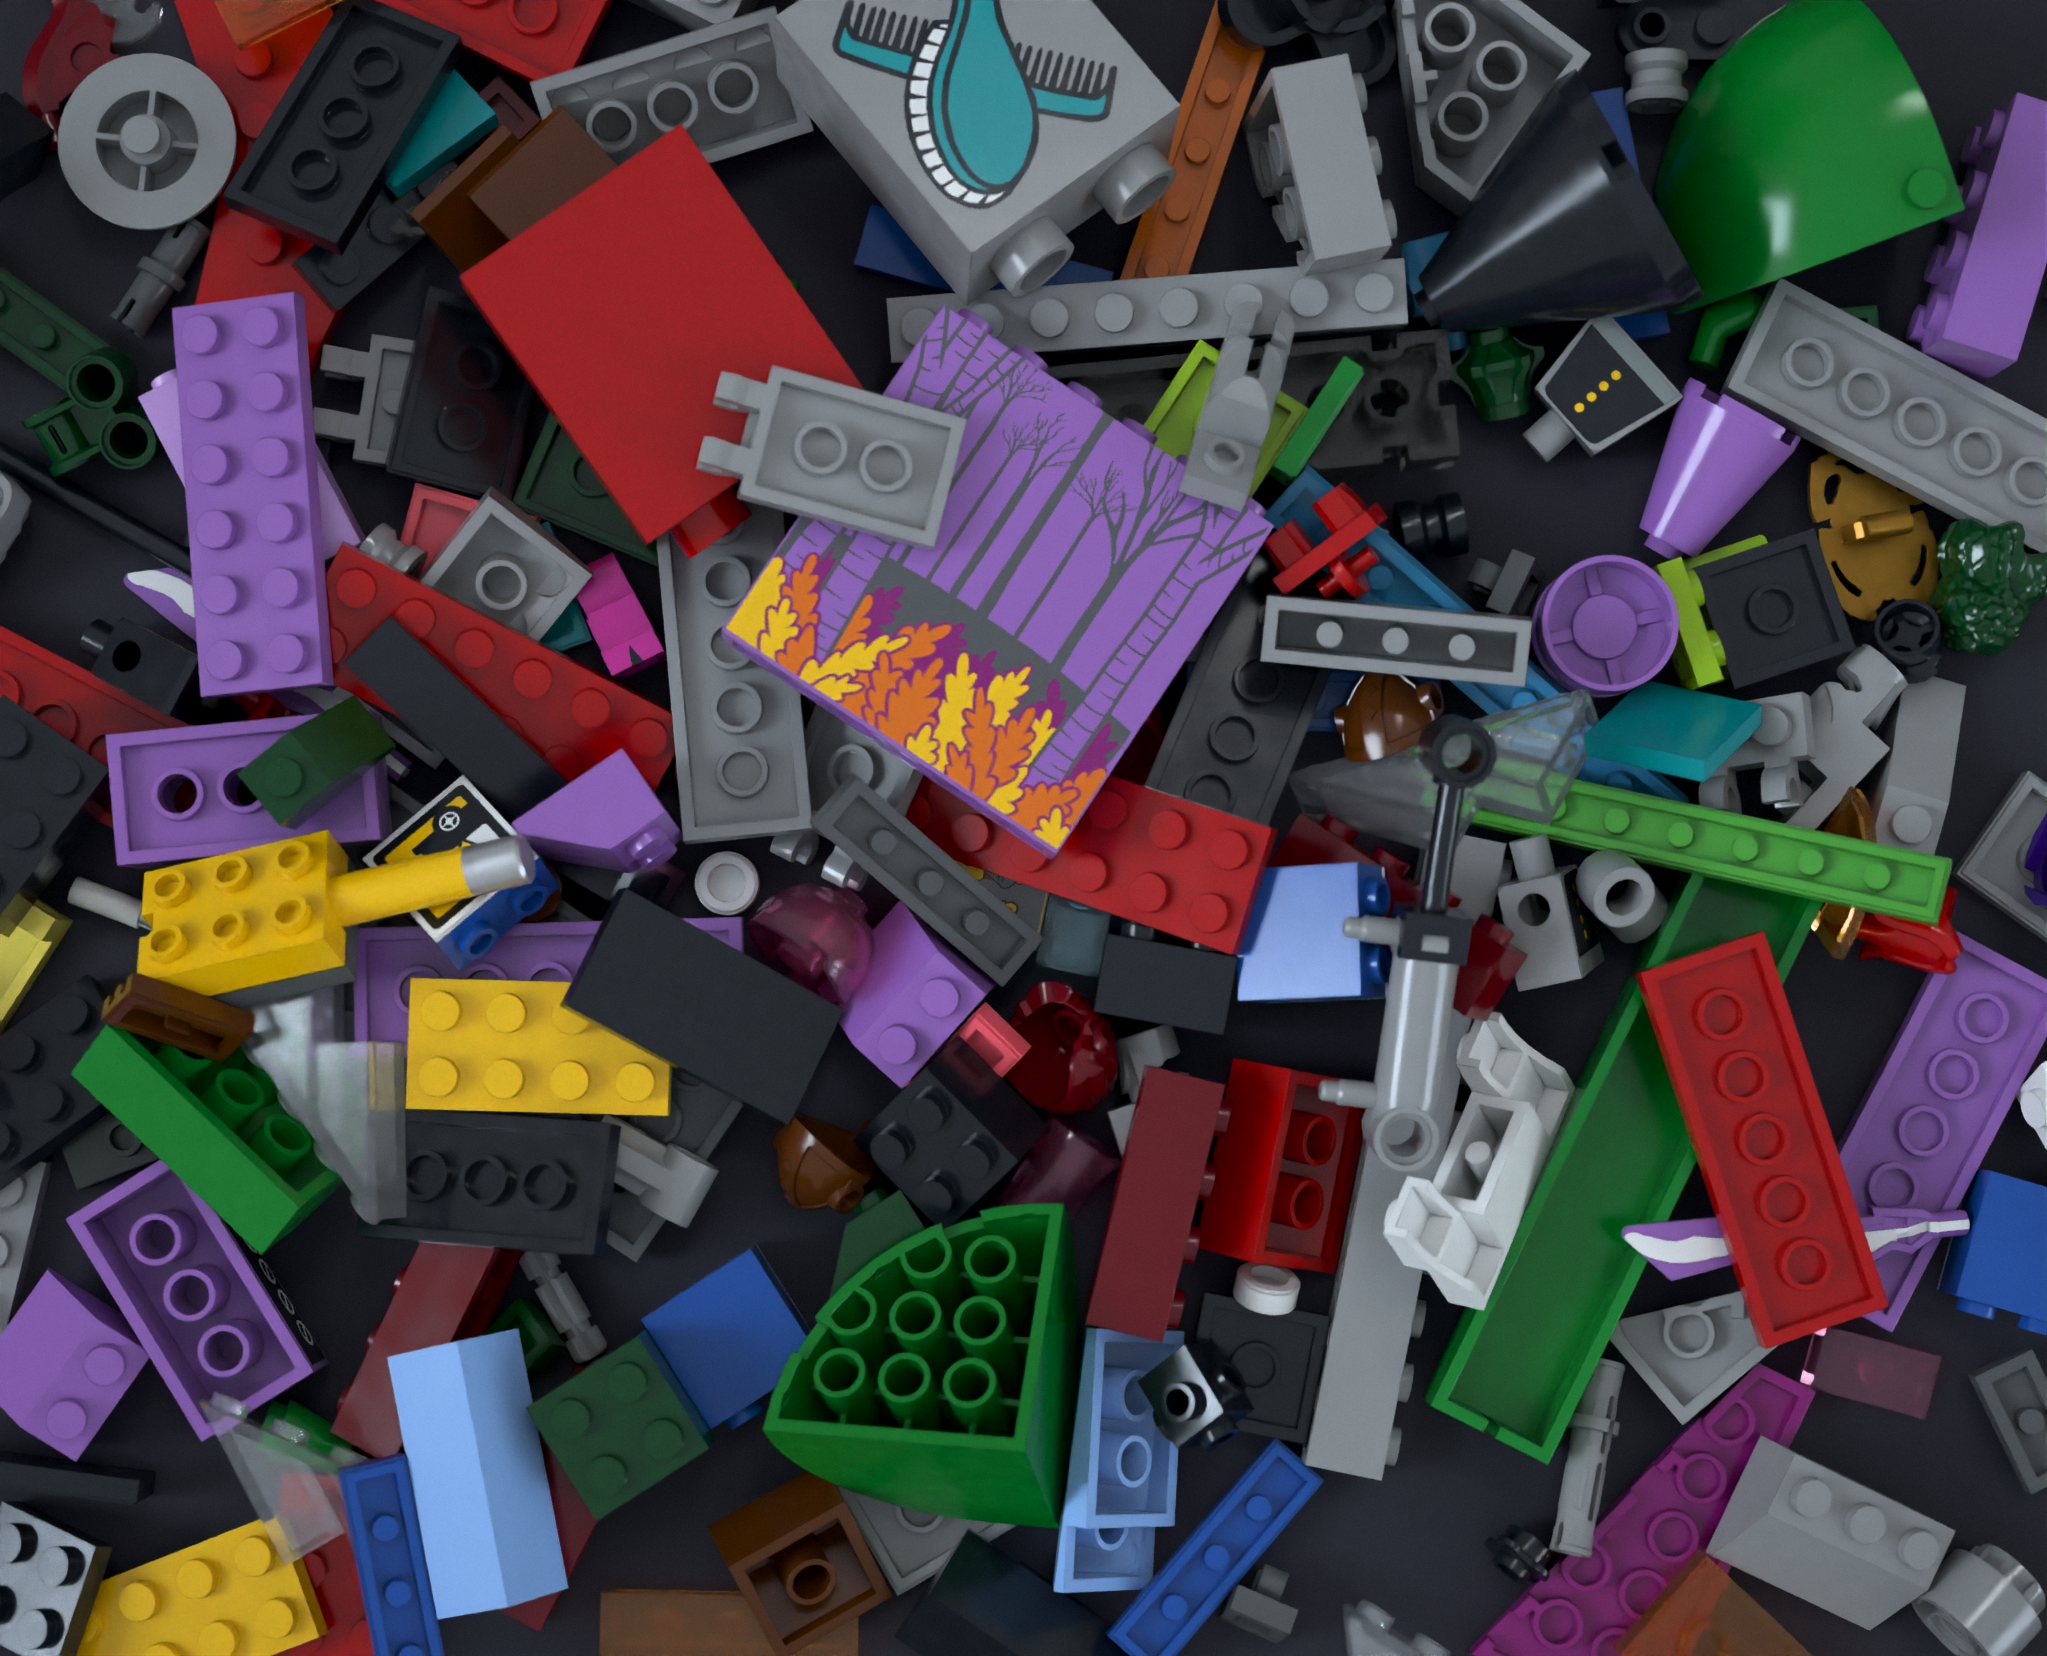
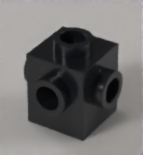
[1137,1343,1255,1451]

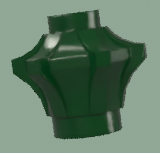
[1444,327,1545,422]

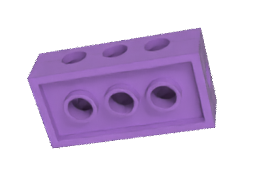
[105,709,392,869]

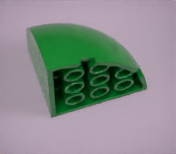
[1654,0,1965,317]
[763,1203,1079,1529]

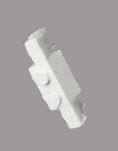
[1383,1012,1575,1311]

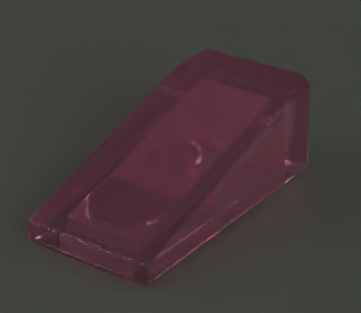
[1800,1326,1942,1419]

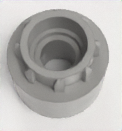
[1911,1543,2045,1656]

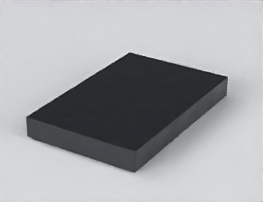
[383,286,536,501]

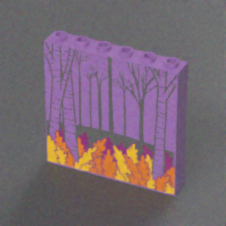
[721,305,1275,860]

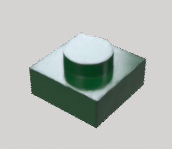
[485,1297,567,1385]

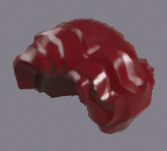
[1005,981,1118,1114]

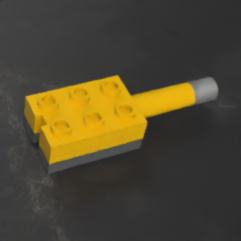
[137,830,536,1008]

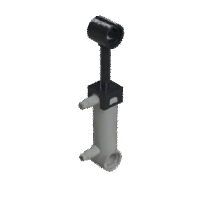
[1318,714,1497,1172]

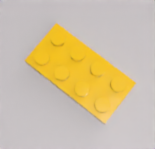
[406,978,672,1116]
[76,1510,329,1656]

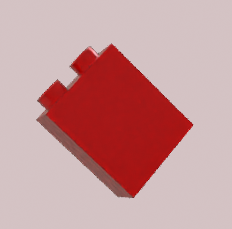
[459,124,865,559]

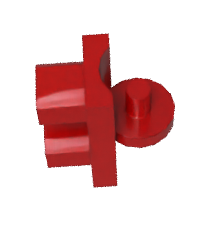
[1264,482,1388,599]

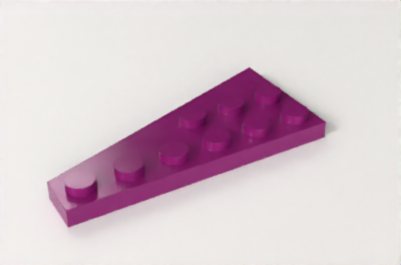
[1469,1363,1816,1656]

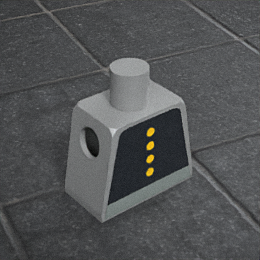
[1522,317,1684,463]
[1498,833,1605,992]

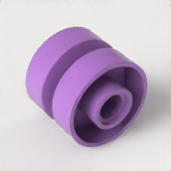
[1528,555,1679,701]

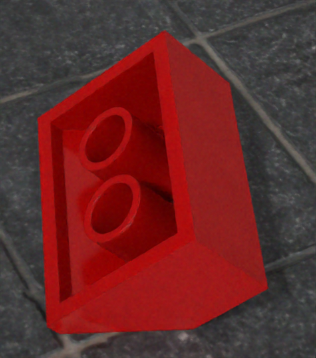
[1198,1058,1366,1274]

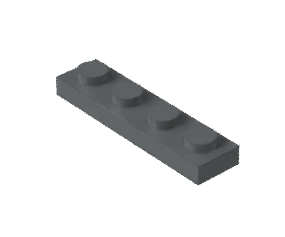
[809,773,1044,987]

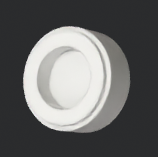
[695,851,760,916]
[1233,1262,1300,1315]

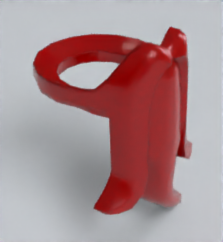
[1818,887,1963,975]

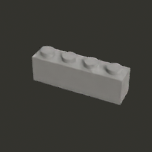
[1260,592,1532,687]

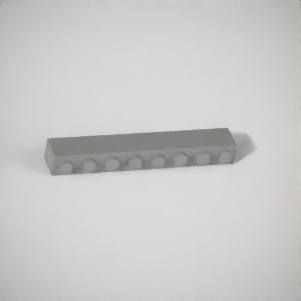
[886,258,1408,367]

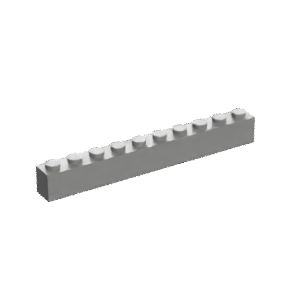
[1300,828,1513,1481]

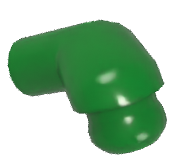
[1687,291,1764,371]

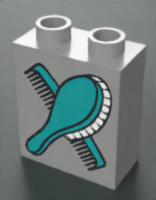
[775,0,1180,306]

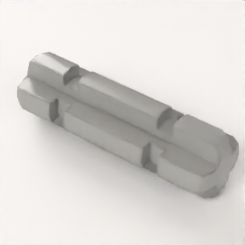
[519,1252,607,1364]

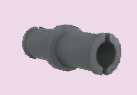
[109,218,211,339]

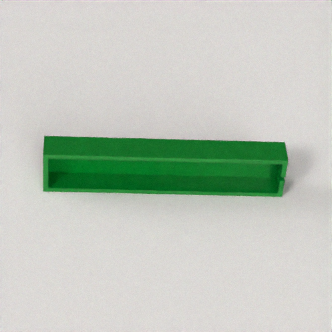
[1421,871,1823,1465]

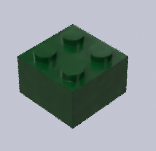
[526,1329,716,1521]

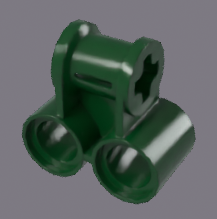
[21,346,165,477]

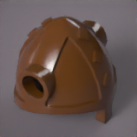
[1334,672,1444,765]
[772,1111,876,1215]

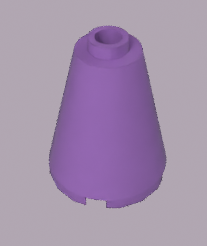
[1639,377,1801,560]

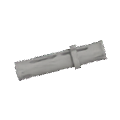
[1549,1358,1626,1558]

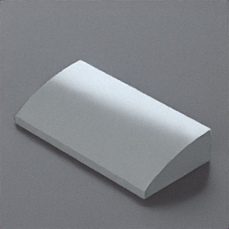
[530,5,814,166]
[331,486,593,770]

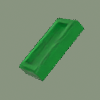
[1268,356,1364,487]

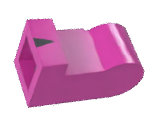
[576,552,667,682]

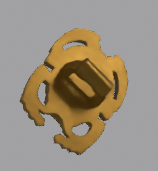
[1807,451,1939,621]

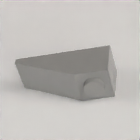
[1854,676,1966,855]

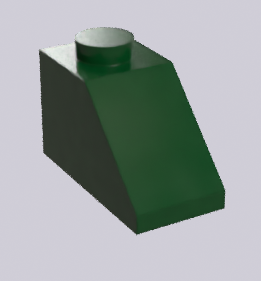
[237,695,398,830]
[829,1184,929,1300]

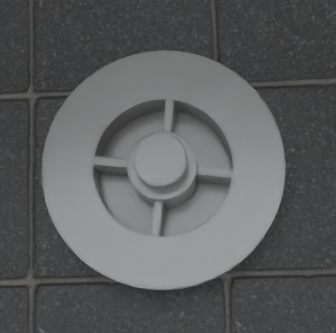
[58,53,237,230]

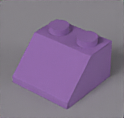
[511,748,683,874]
[819,900,997,1089]
[0,1268,150,1462]

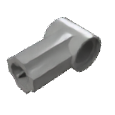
[601,1114,719,1228]

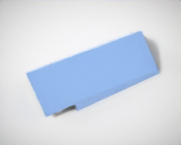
[1052,1326,1184,1593]
[387,1328,568,1619]

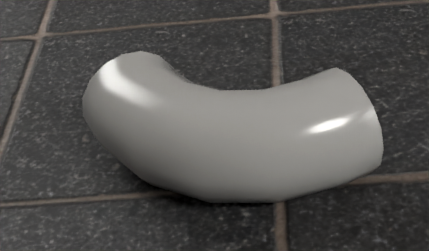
[1575,849,1669,943]

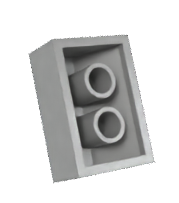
[1706,1435,1956,1631]

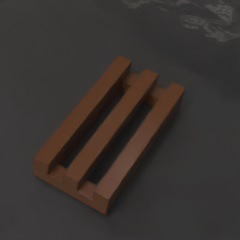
[101,971,256,1062]

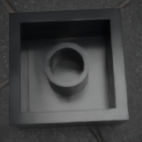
[1094,920,1238,1035]
[852,1035,1050,1228]

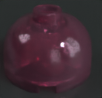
[746,883,876,1006]

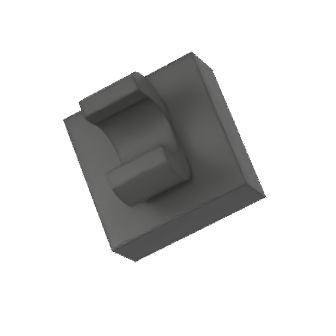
[1467,549,1546,616]
[1218,1564,1299,1644]

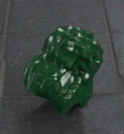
[1928,518,2047,656]

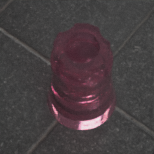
[997,1111,1121,1220]

